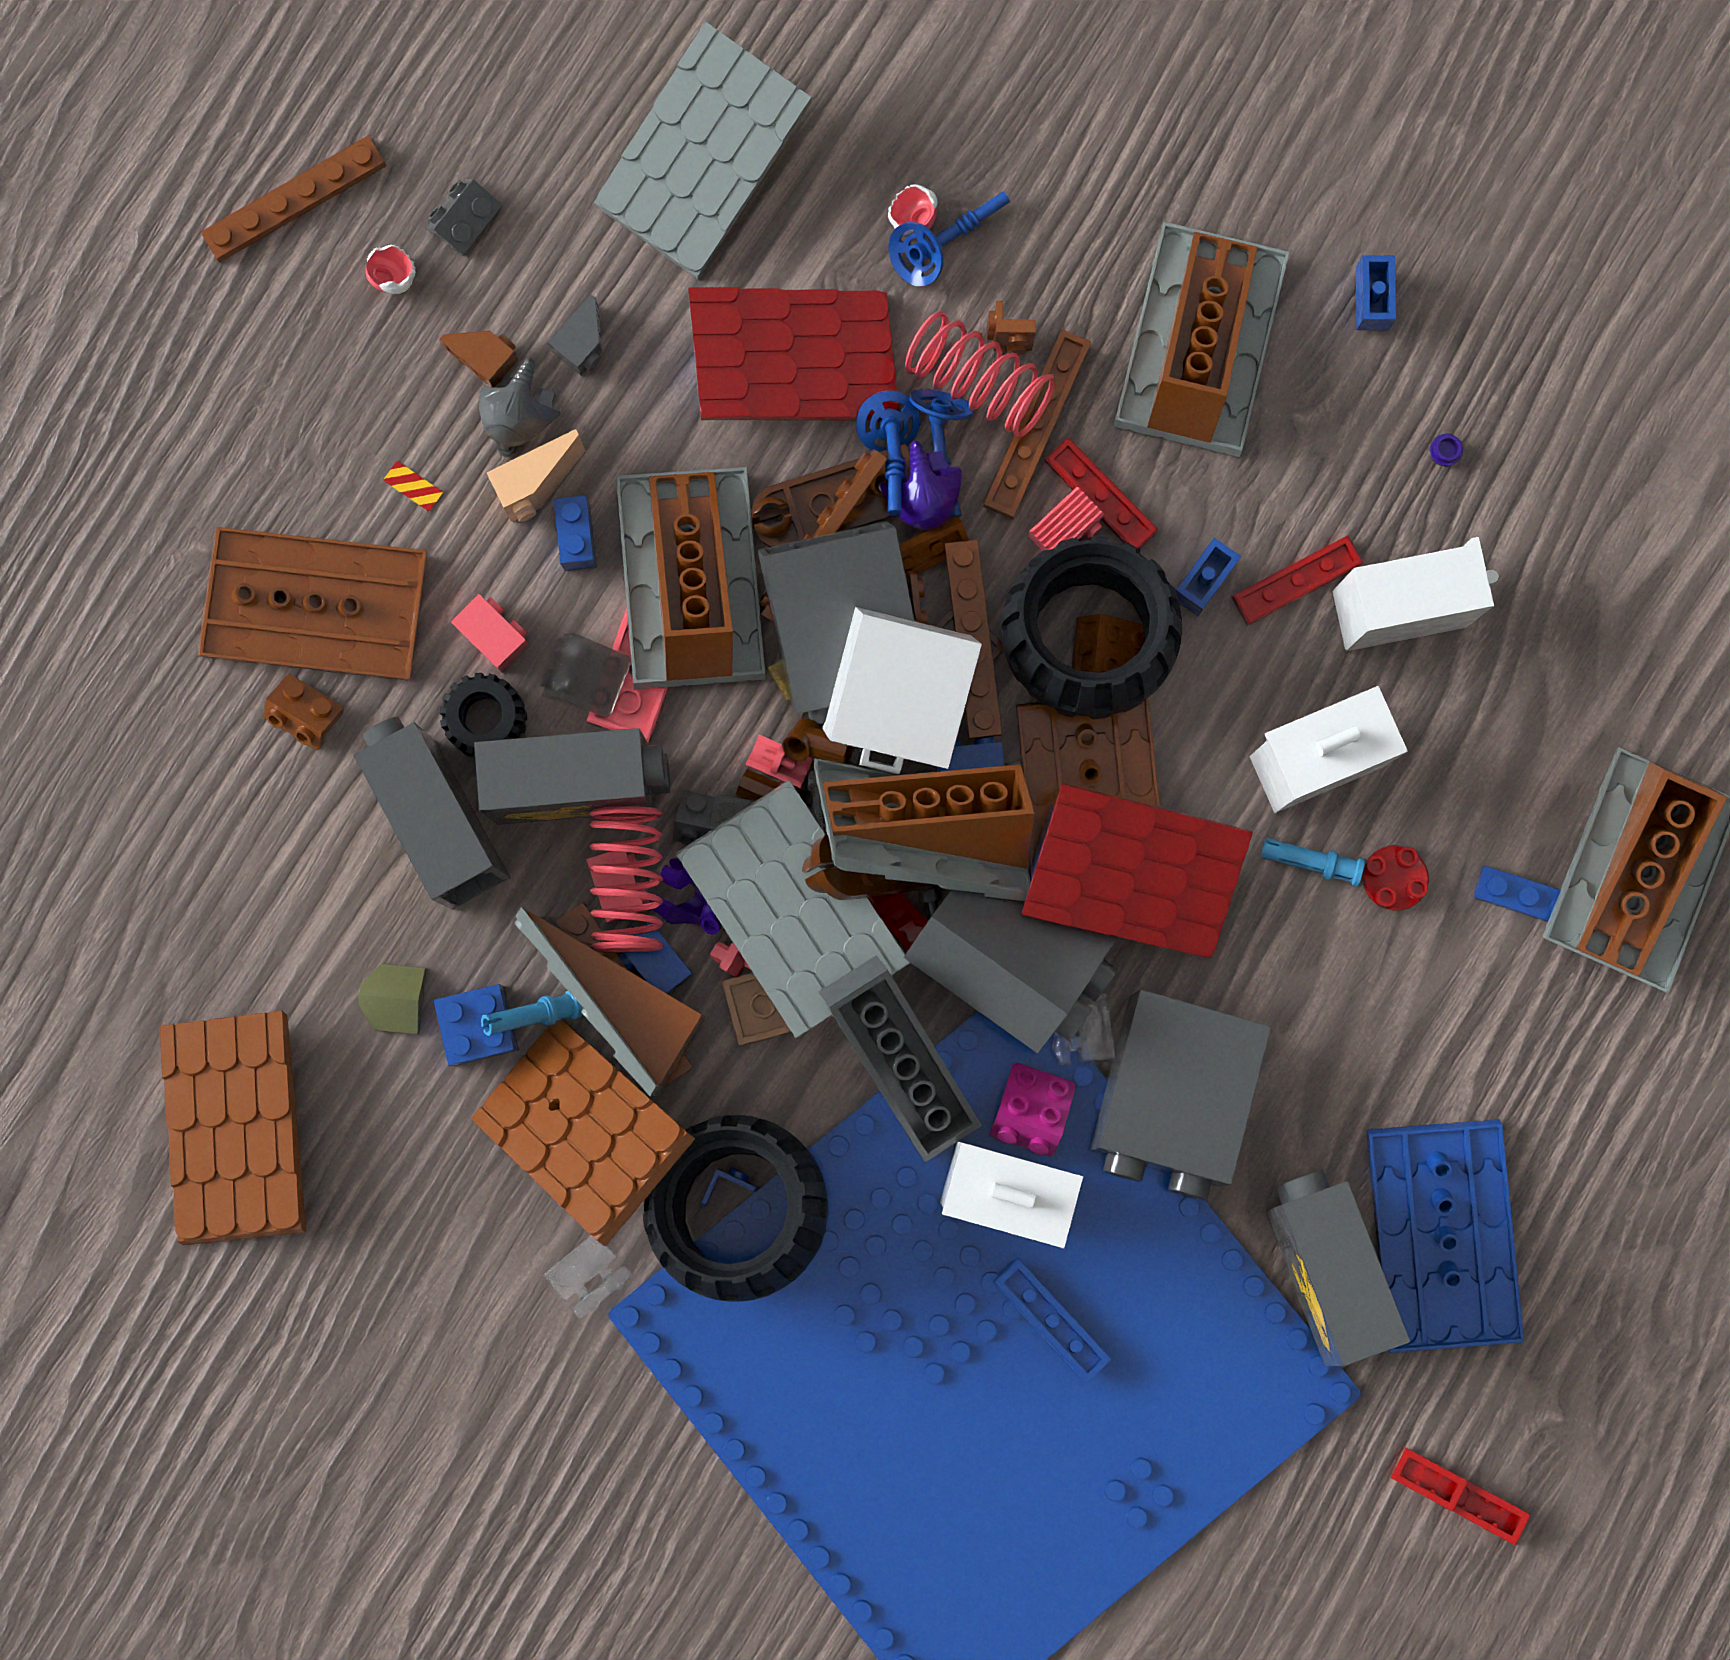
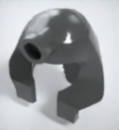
[479,358,560,457]

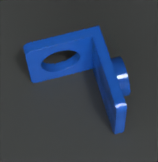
[700,1168,759,1207]

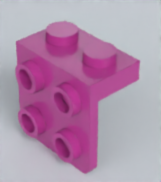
[989,1063,1076,1157]

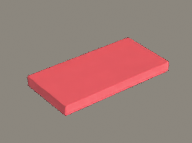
[586,609,669,744]

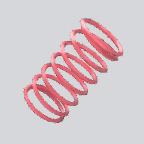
[905,311,1055,438]
[589,806,664,952]

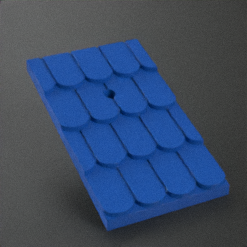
[1367,1119,1524,1353]

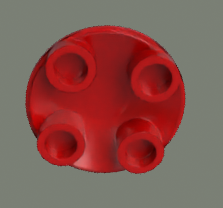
[1362,845,1429,911]

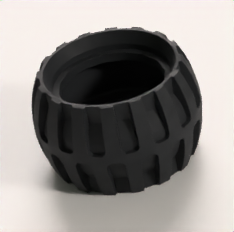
[1001,536,1182,719]
[643,1115,828,1302]

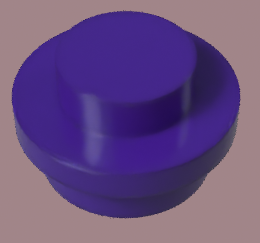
[1430,434,1463,467]

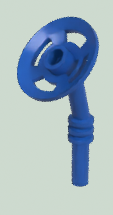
[888,191,1010,286]
[909,389,974,519]
[856,390,920,516]

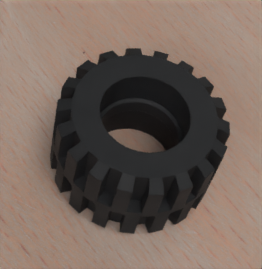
[439,672,527,758]

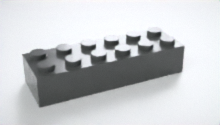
[819,955,982,1162]

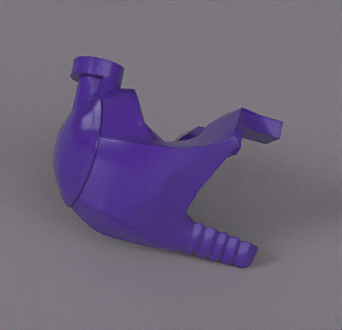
[879,441,962,532]
[652,858,722,935]

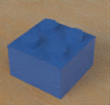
[433,984,519,1066]

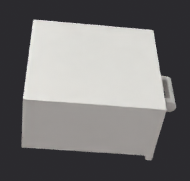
[1332,537,1499,651]
[823,607,982,774]
[1249,686,1408,813]
[940,1142,1083,1248]

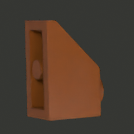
[439,330,518,388]

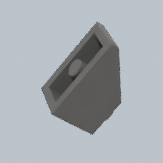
[548,294,602,376]

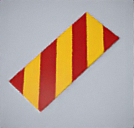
[383,461,443,511]

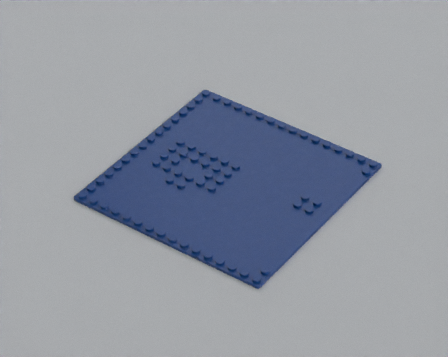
[608,1011,1361,1660]

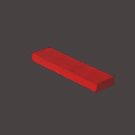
[1044,437,1159,549]
[1232,535,1364,626]

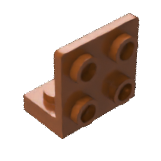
[1072,614,1145,673]

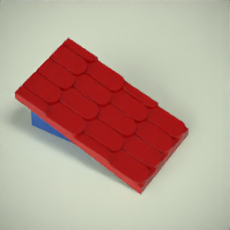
[688,287,899,421]
[1021,783,1253,958]

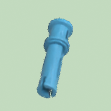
[1261,837,1365,887]
[481,991,583,1036]

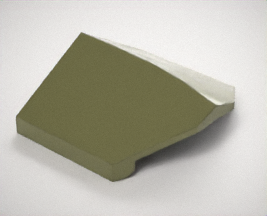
[358,964,427,1034]

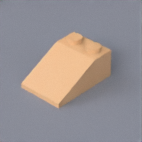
[487,429,586,522]

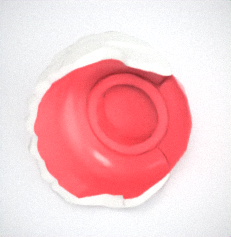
[888,185,938,236]
[365,245,416,294]

